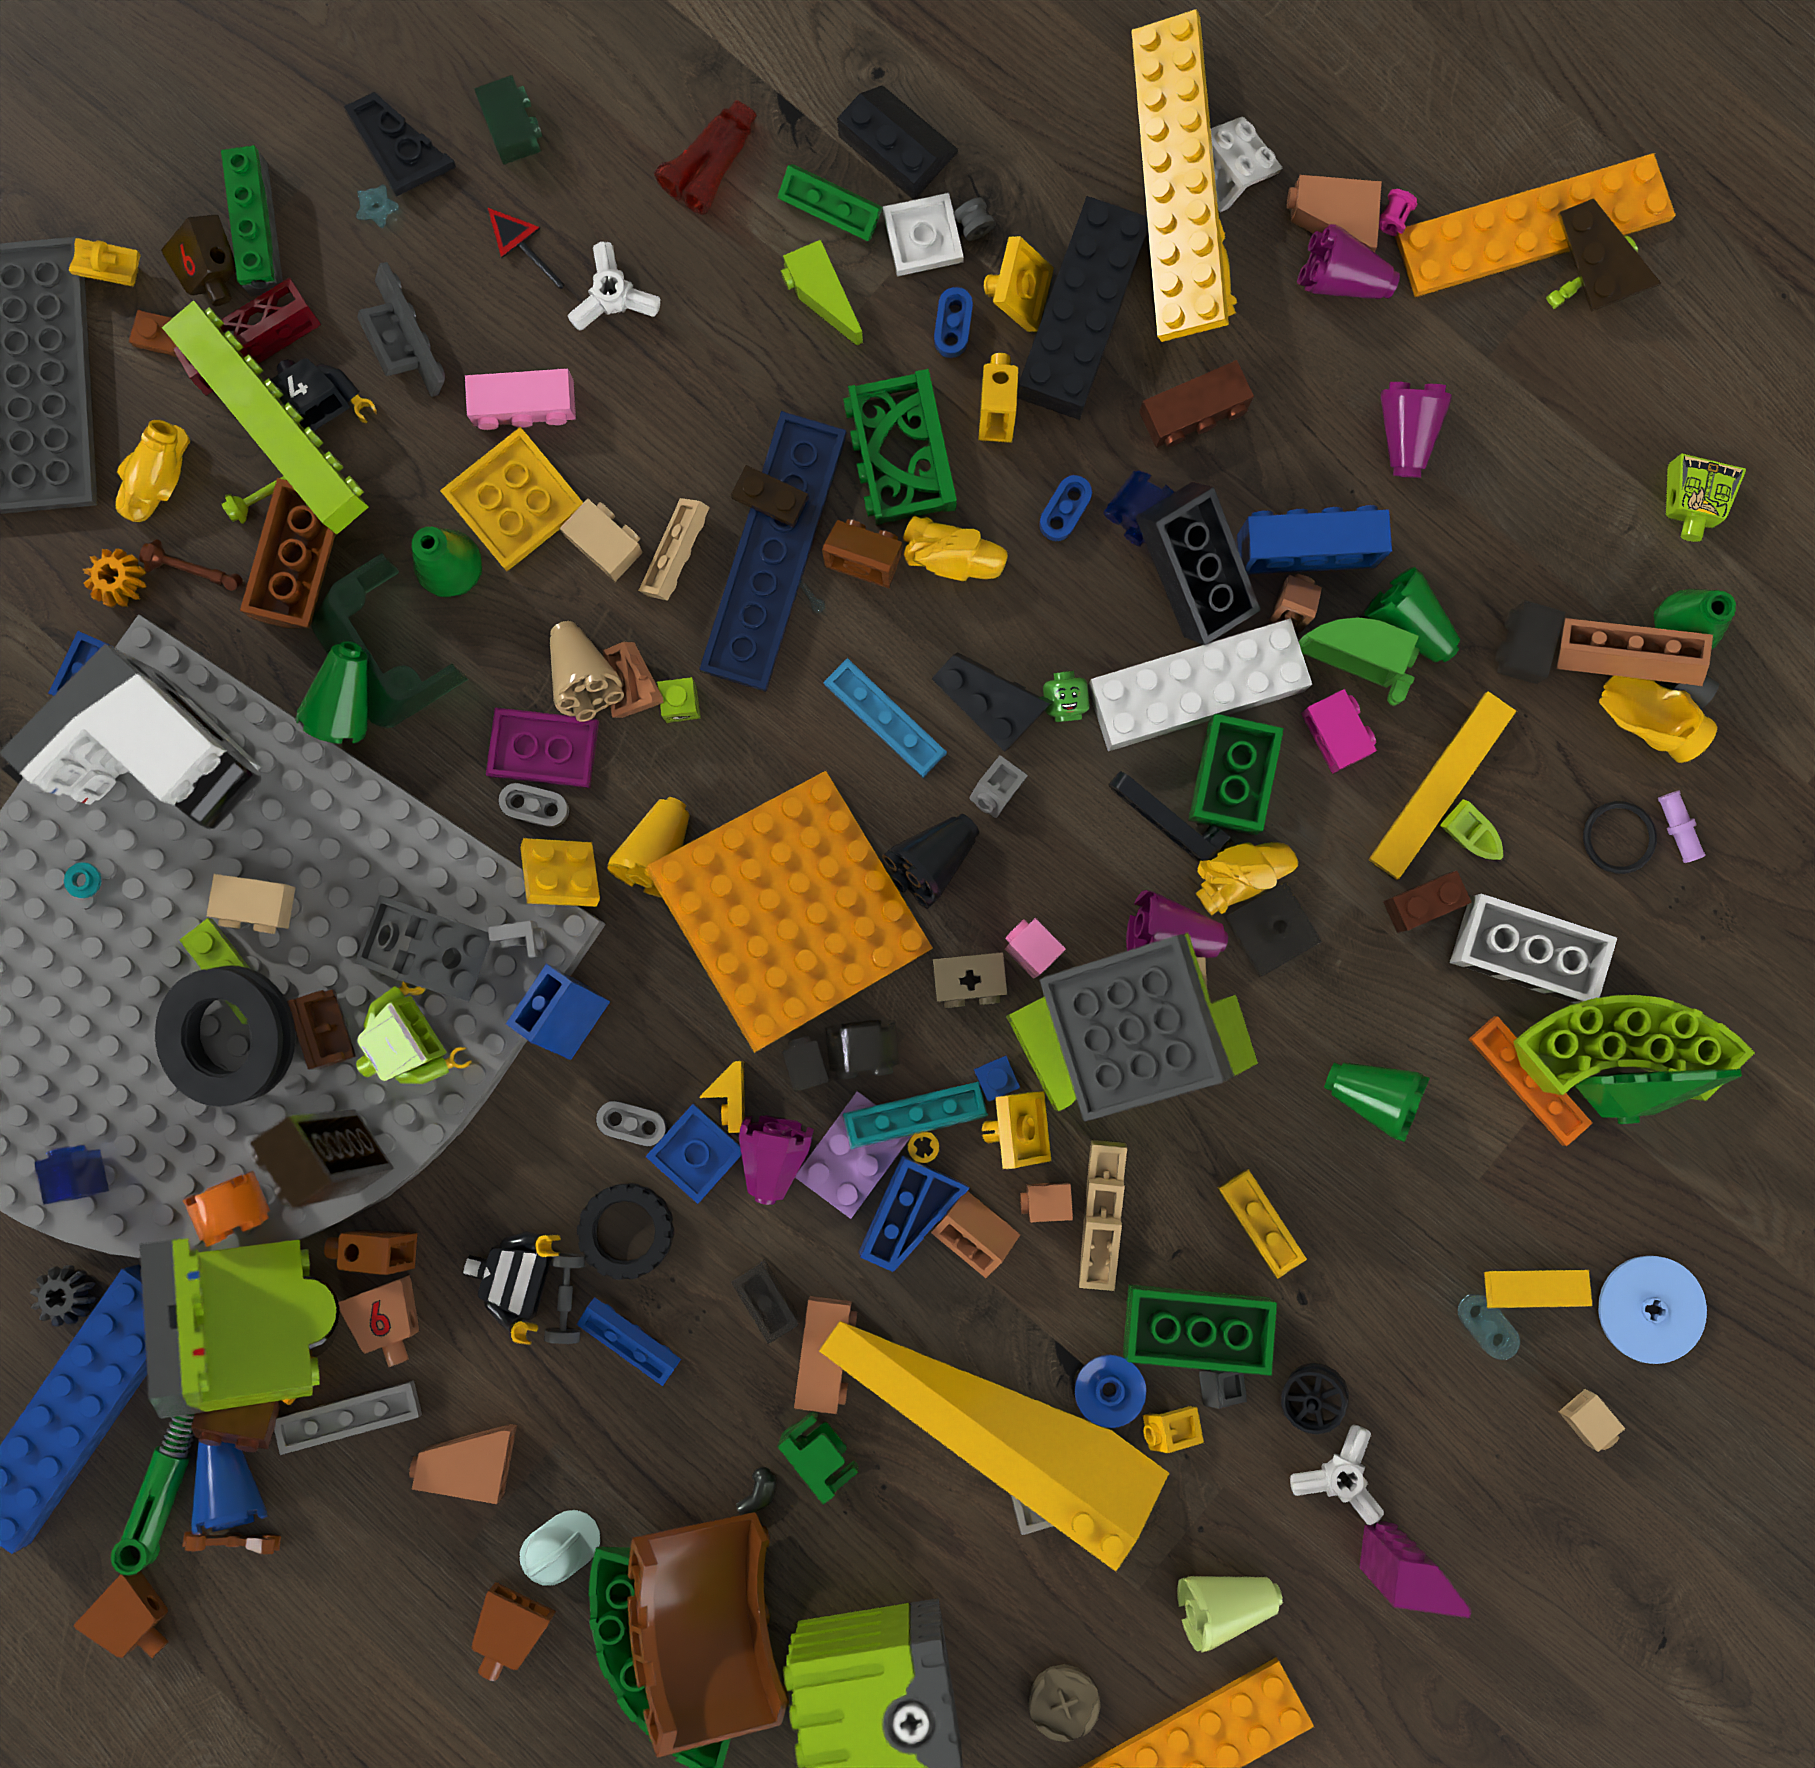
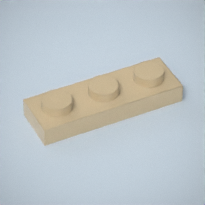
[638,498,710,601]

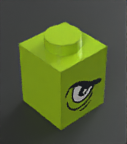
[657,677,701,723]

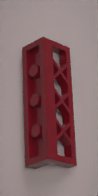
[173,277,321,396]

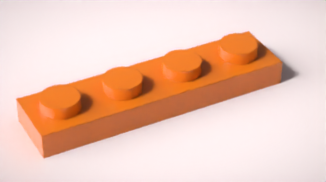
[1468,1016,1593,1146]

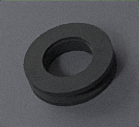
[155,965,296,1107]

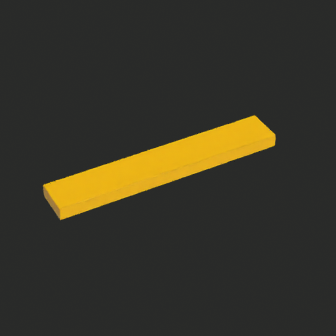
[1368,691,1516,880]

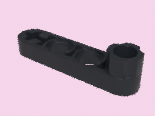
[1108,771,1235,863]

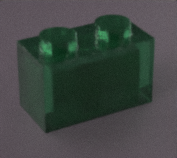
[474,75,543,165]

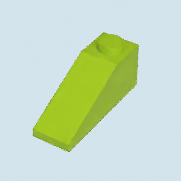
[781,240,863,345]

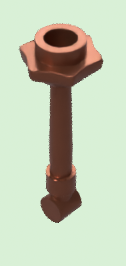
[139,539,243,591]

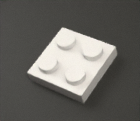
[883,193,964,276]

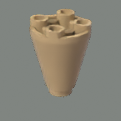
[550,621,624,722]

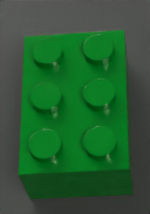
[1188,714,1284,835]

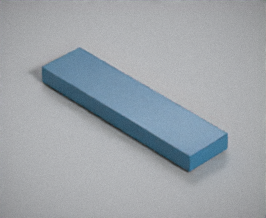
[823,658,947,778]

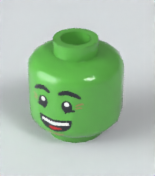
[1043,671,1090,722]

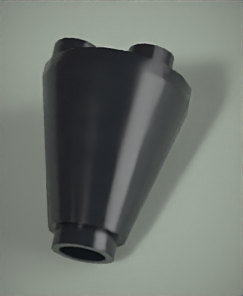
[882,814,979,909]

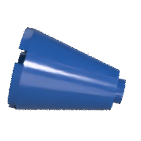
[191,1442,267,1535]

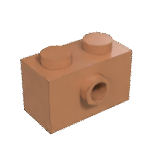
[931,1191,1020,1278]

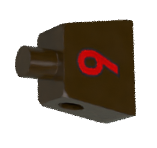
[161,214,236,306]

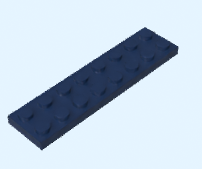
[699,411,847,692]

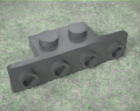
[357,262,445,397]

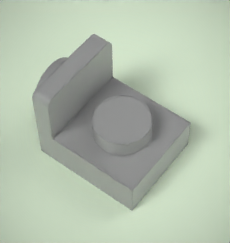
[969,756,1028,818]
[488,921,546,958]

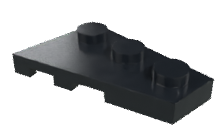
[932,653,1053,752]

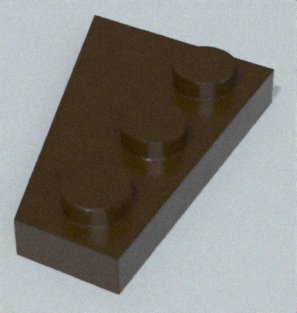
[1558,198,1661,312]

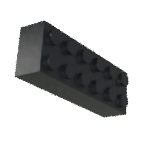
[1017,196,1148,420]

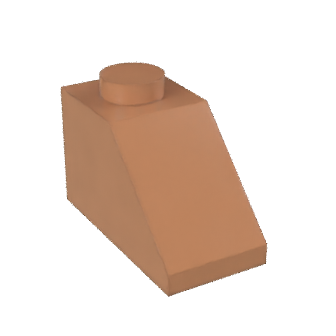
[1269,574,1322,633]

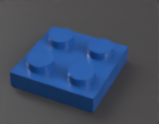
[645,1103,742,1204]

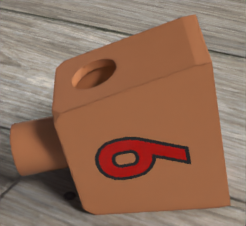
[337,1275,419,1367]

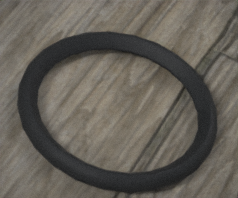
[1583,801,1657,874]

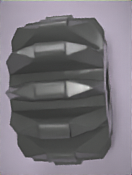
[30,1265,97,1327]

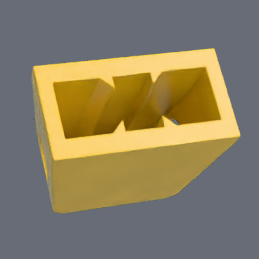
[978,353,1018,442]

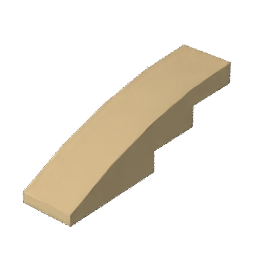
[1079,1140,1127,1291]

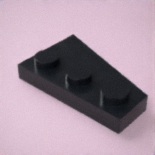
[344,92,456,197]

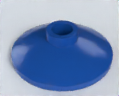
[1075,1355,1146,1428]

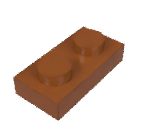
[129,310,177,357]

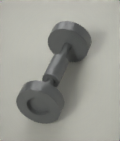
[544,1253,586,1344]

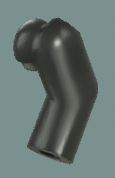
[736,1467,777,1515]

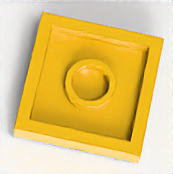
[520,838,600,907]

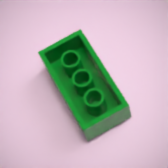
[1123,1284,1277,1376]

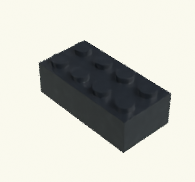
[1135,482,1261,645]

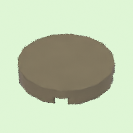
[1028,1664,1101,1742]

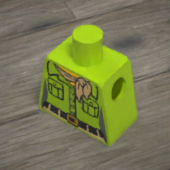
[1666,454,1746,542]

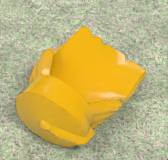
[1599,676,1717,763]

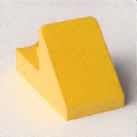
[700,1061,745,1133]

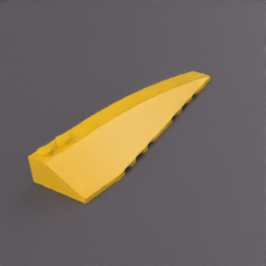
[819,1321,1169,1571]

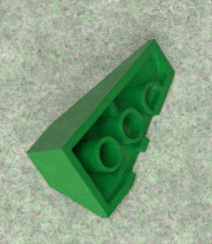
[1574,1069,1742,1124]

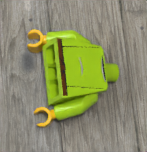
[356,982,472,1084]

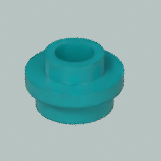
[64,863,102,898]

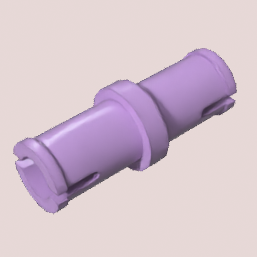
[1658,790,1706,863]

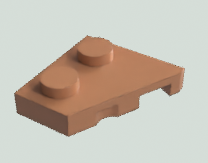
[603,642,664,718]

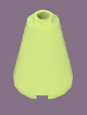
[1177,1576,1283,1652]

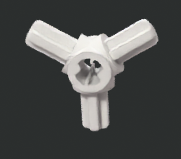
[568,241,661,331]
[1290,1425,1384,1525]

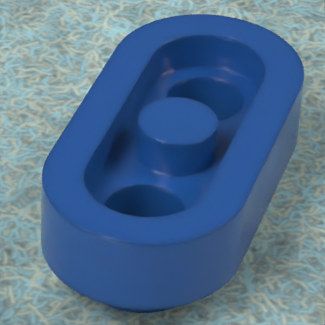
[934,287,973,358]
[1039,475,1092,541]

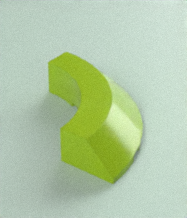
[1513,995,1755,1101]

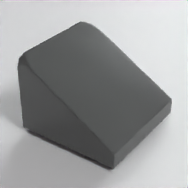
[1199,1370,1247,1408]

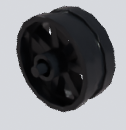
[1281,1363,1349,1435]

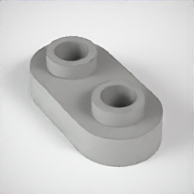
[499,783,569,828]
[596,1101,667,1146]

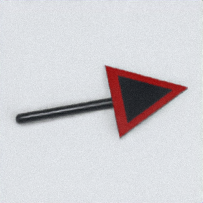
[488,208,564,289]

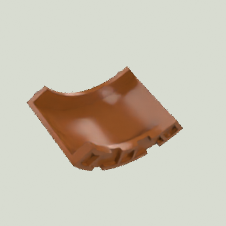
[628,1512,789,1758]

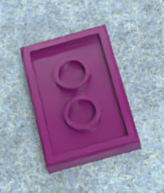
[486,707,599,789]

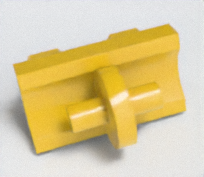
[69,238,141,287]

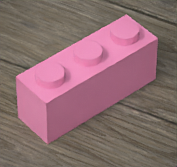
[465,369,576,430]
[1005,918,1066,979]

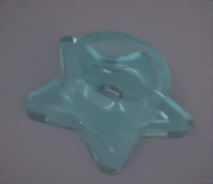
[356,184,399,228]

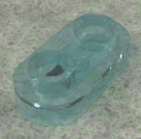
[1458,1294,1520,1360]

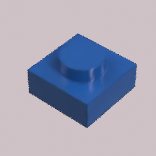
[974,1055,1020,1102]

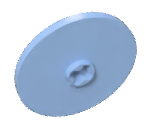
[1598,1255,1707,1364]

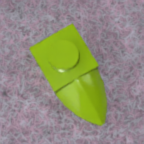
[1440,799,1503,860]

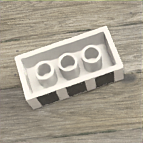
[1449,894,1617,1004]

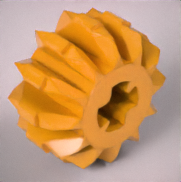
[83,548,146,608]

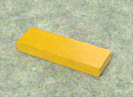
[1218,1169,1307,1279]
[1484,1270,1592,1308]

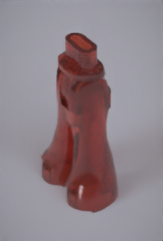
[654,100,757,215]

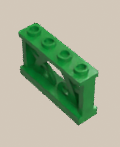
[843,369,957,526]

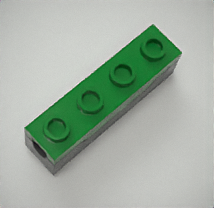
[221,145,283,297]

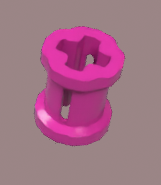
[1379,189,1417,236]

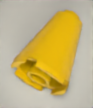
[607,797,690,897]

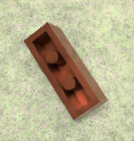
[1139,360,1254,448]

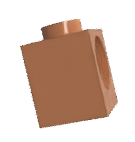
[1020,1182,1073,1222]

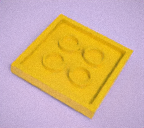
[440,427,583,571]

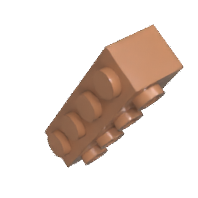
[1557,618,1713,686]

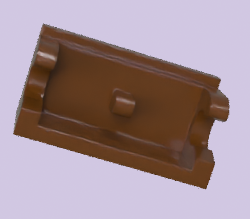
[287,989,356,1070]

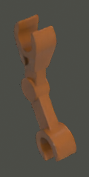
[182,1531,281,1554]

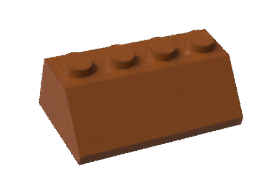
[240,478,336,629]

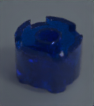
[1104,471,1175,547]

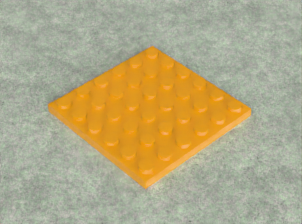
[645,771,933,1053]

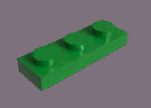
[777,164,883,241]

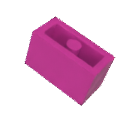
[1301,689,1377,774]

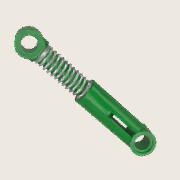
[111,1414,195,1576]

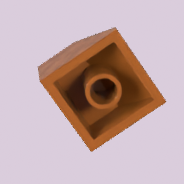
[822,519,903,589]

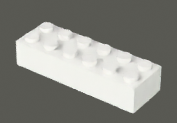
[1088,618,1312,751]

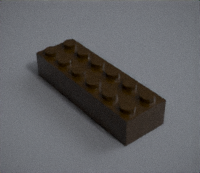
[249,1109,394,1209]

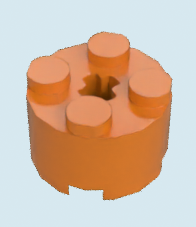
[183,1170,270,1247]

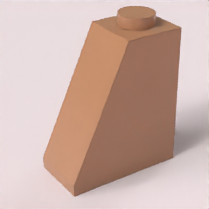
[1287,175,1382,252]
[409,1424,517,1504]

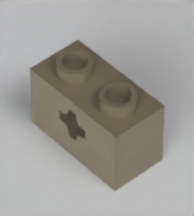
[933,952,1007,1008]

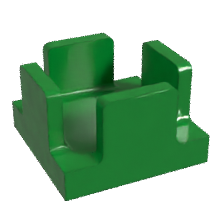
[777,1411,859,1505]

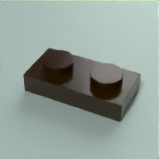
[731,465,809,528]

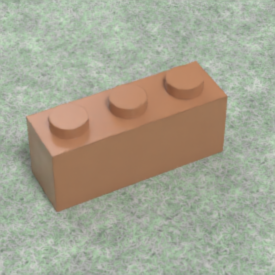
[794,1296,857,1414]

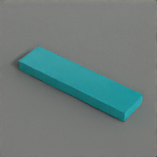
[842,1081,988,1150]

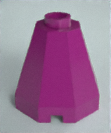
[739,1115,814,1205]

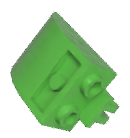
[1298,617,1419,706]

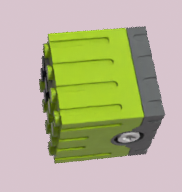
[784,1598,963,1768]

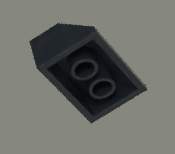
[837,85,958,200]

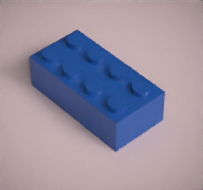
[1237,505,1392,574]

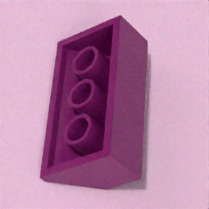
[1360,1521,1471,1618]

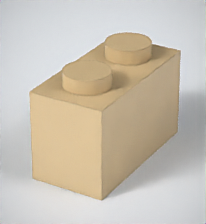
[559,498,643,582]
[206,874,296,934]

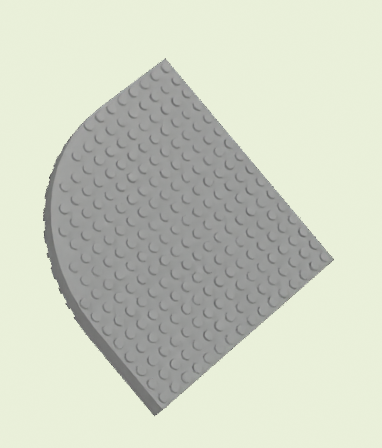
[0,614,606,1258]

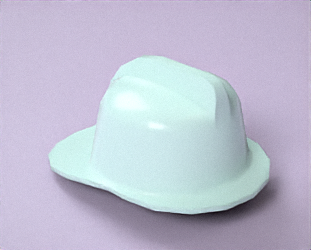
[520,1510,600,1585]

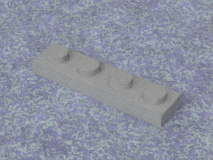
[274,1380,422,1455]

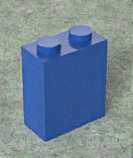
[506,964,610,1060]

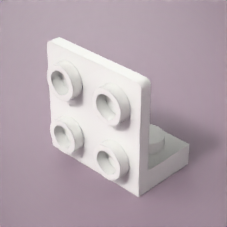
[1211,117,1282,212]

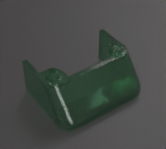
[312,553,468,728]

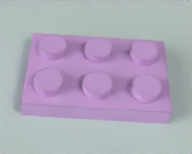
[795,1091,912,1219]

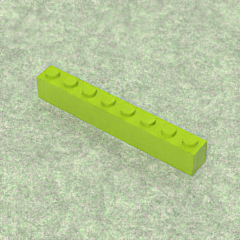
[162,300,368,535]

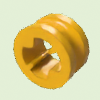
[908,1131,939,1163]

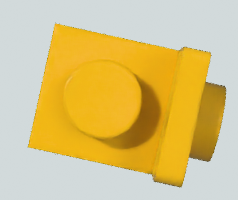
[1143,1406,1204,1453]

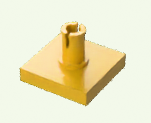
[984,236,1054,332]
[982,1091,1051,1169]

